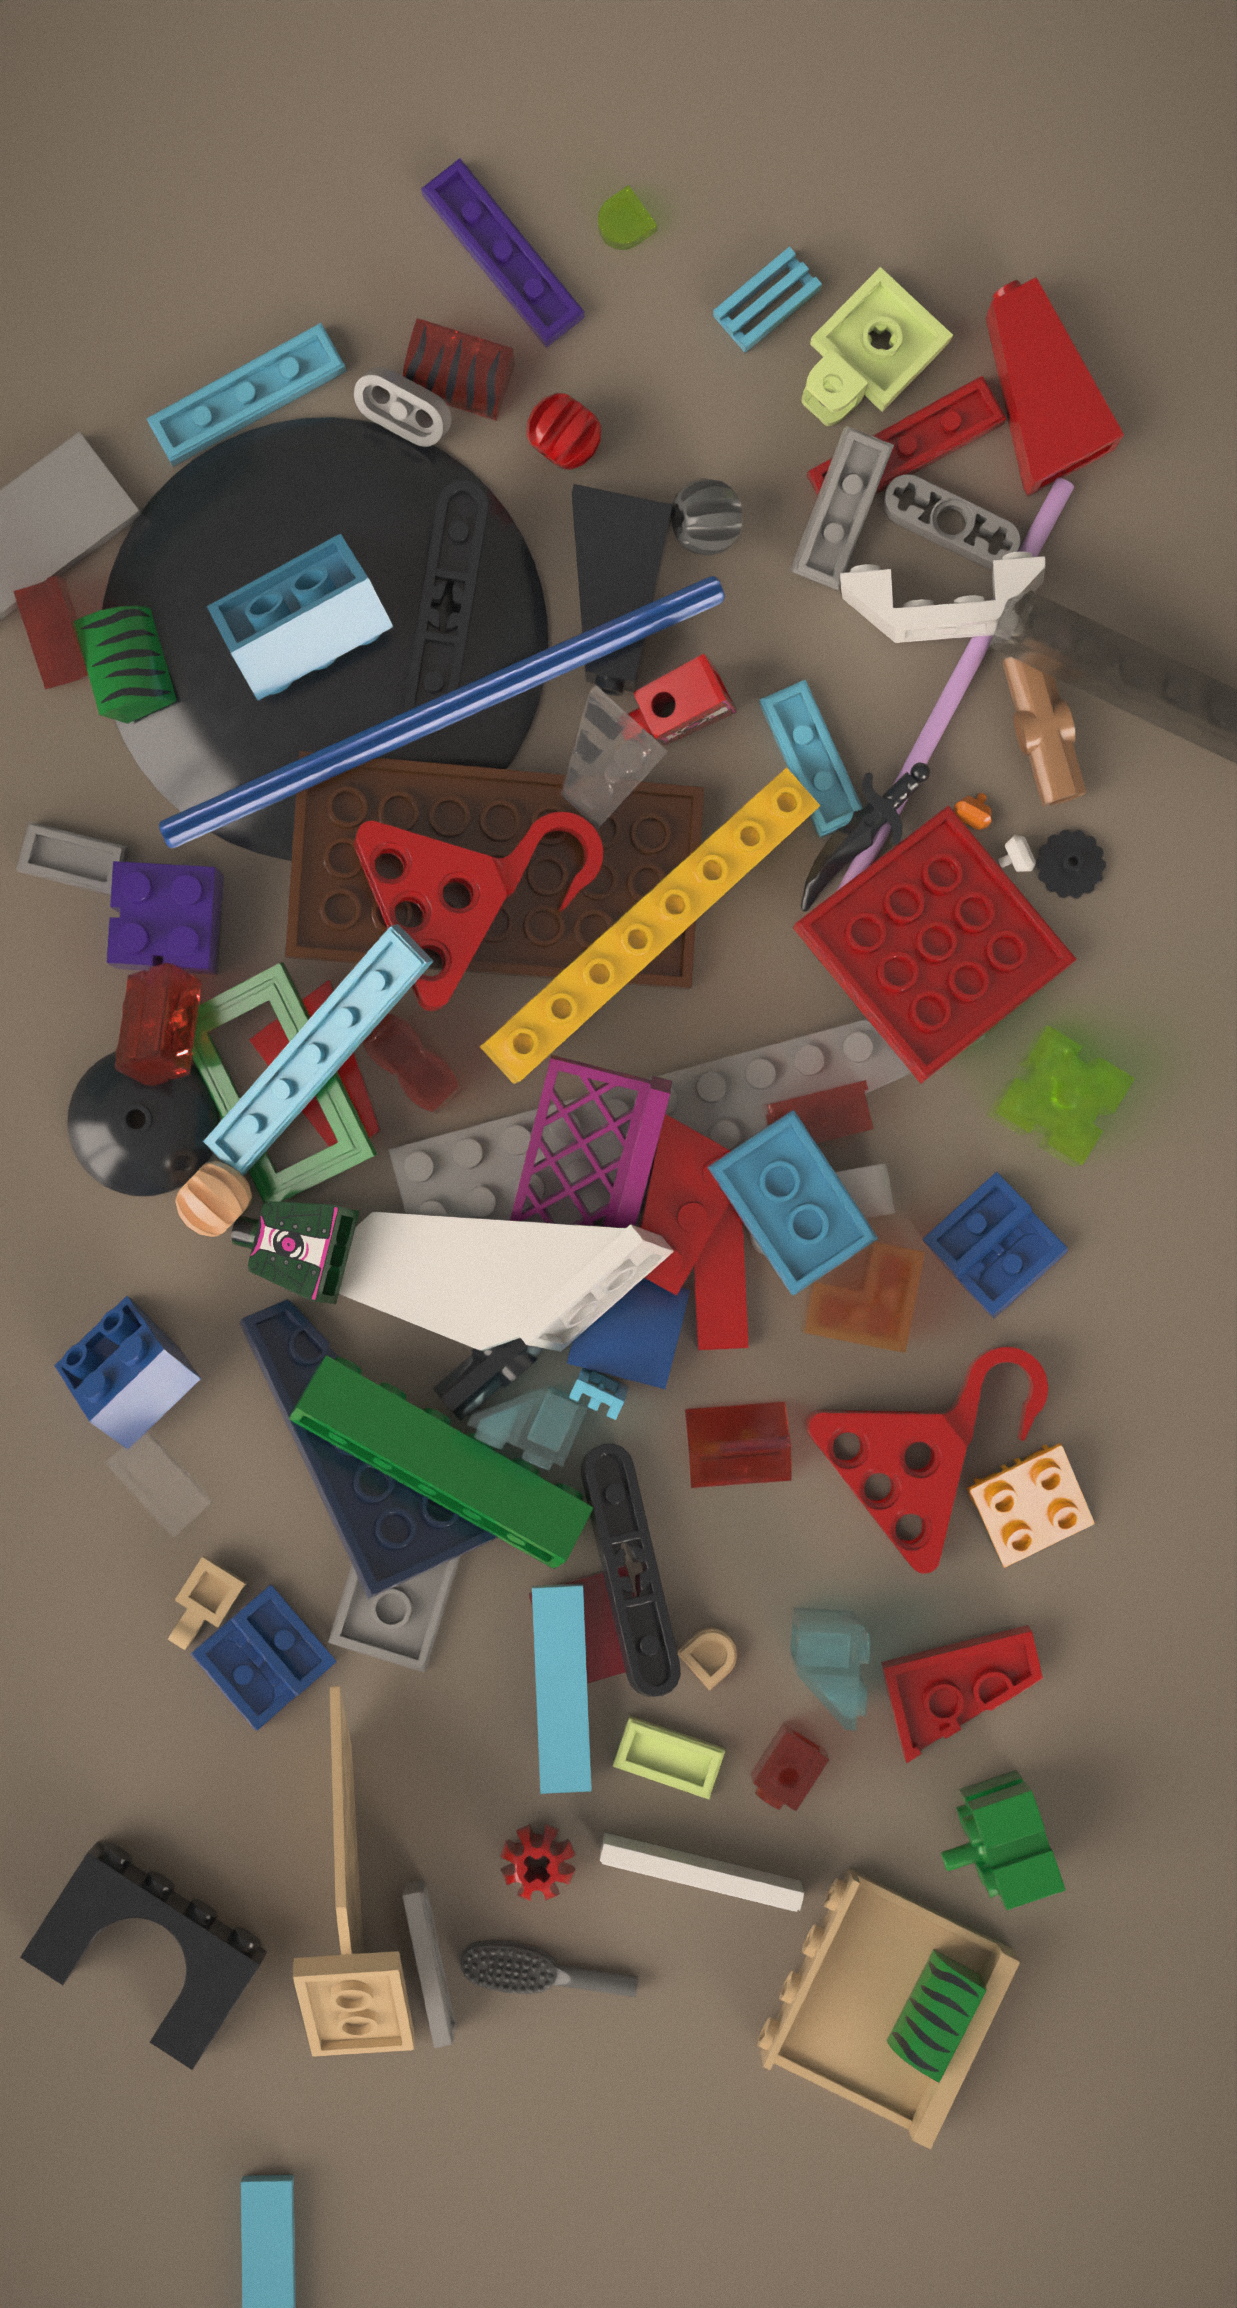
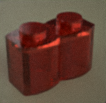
[363,1013,462,1115]

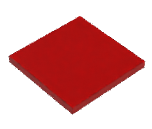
[793,805,1077,1084]

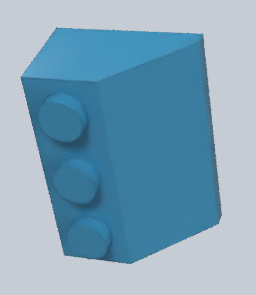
[207,533,393,700]

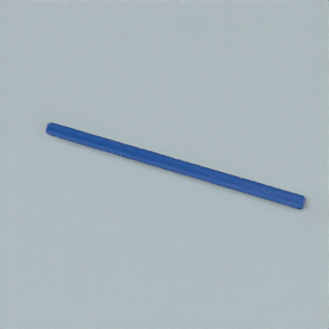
[159,576,725,848]

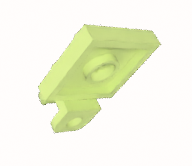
[801,267,953,426]

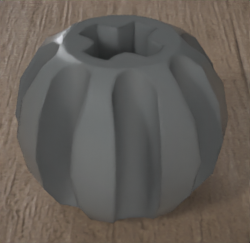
[671,478,743,555]

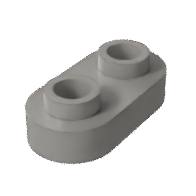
[354,367,451,447]

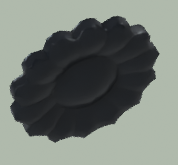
[1036,830,1106,899]

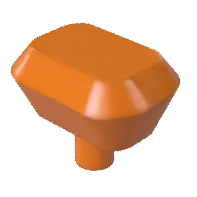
[953,793,992,830]

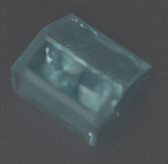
[467,1383,589,1470]
[790,1607,870,1731]

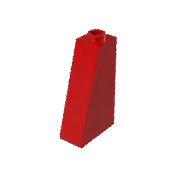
[985,277,1124,497]

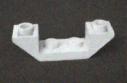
[840,552,1045,643]

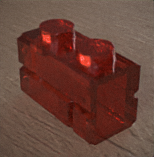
[115,963,202,1086]

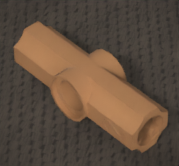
[1002,648,1087,807]

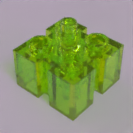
[987,1025,1135,1167]

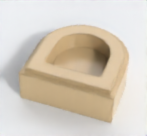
[677,1627,737,1691]

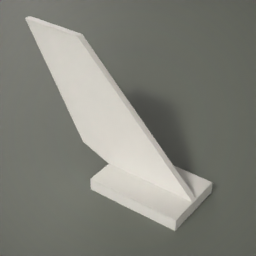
[339,1212,674,1352]

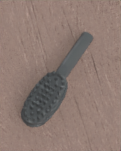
[460,1940,638,1997]

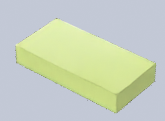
[613,1715,725,1799]

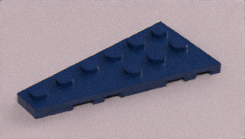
[239,1299,497,1599]

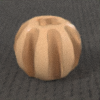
[175,1161,252,1237]

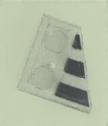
[560,685,668,829]

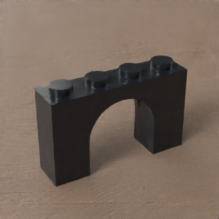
[20,1841,267,2070]

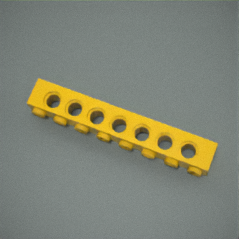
[479,767,821,1084]

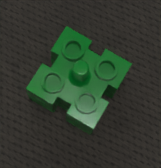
[941,1770,1066,1911]

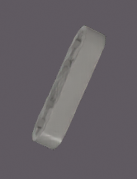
[883,474,1020,569]

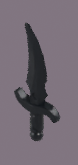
[801,762,930,912]

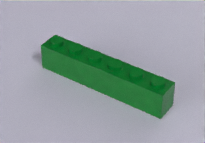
[289,1355,594,1569]

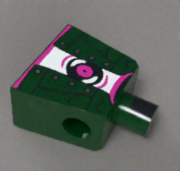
[231,1201,359,1304]

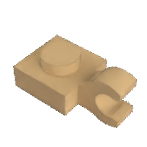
[168,1555,247,1650]

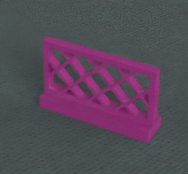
[510,1055,672,1228]

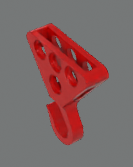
[354,812,603,1011]
[805,1346,1048,1574]

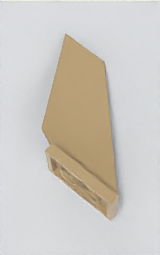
[293,1686,414,2056]

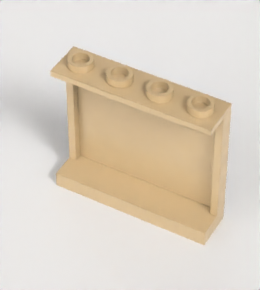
[757,1868,1020,2150]

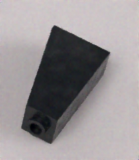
[572,484,673,696]

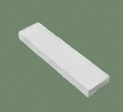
[600,1832,804,1912]

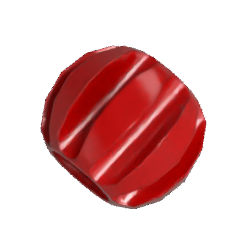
[526,393,602,470]
[500,1824,576,1901]

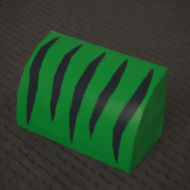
[73,606,177,724]
[887,1949,987,2083]

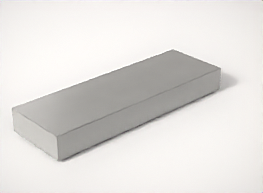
[789,426,894,590]
[402,1879,457,2048]

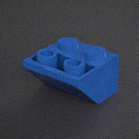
[54,1296,201,1450]

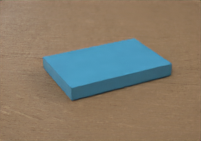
[707,1110,878,1296]

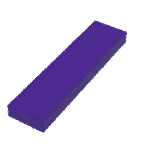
[421,158,585,348]

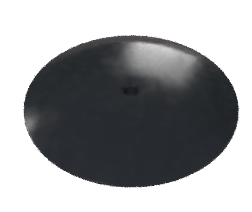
[102,417,548,861]

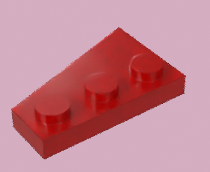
[640,1113,731,1296]

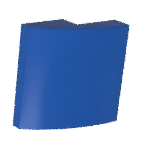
[922,1171,1068,1319]
[567,1278,690,1389]
[190,1585,337,1731]

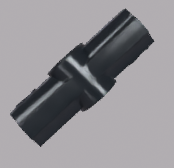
[433,1338,545,1421]

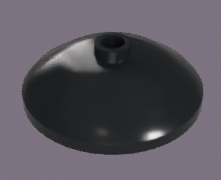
[68,1046,220,1197]

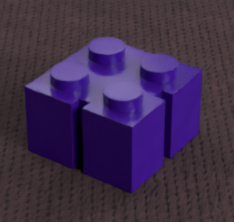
[107,861,224,975]

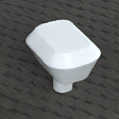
[998,834,1036,872]

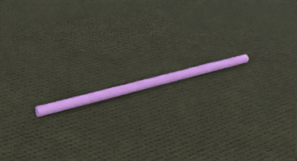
[837,478,1074,891]

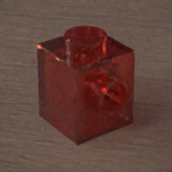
[750,1722,830,1811]

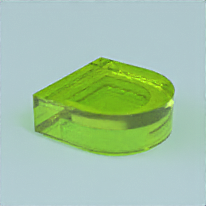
[598,185,657,250]

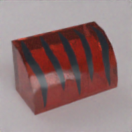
[403,318,515,421]

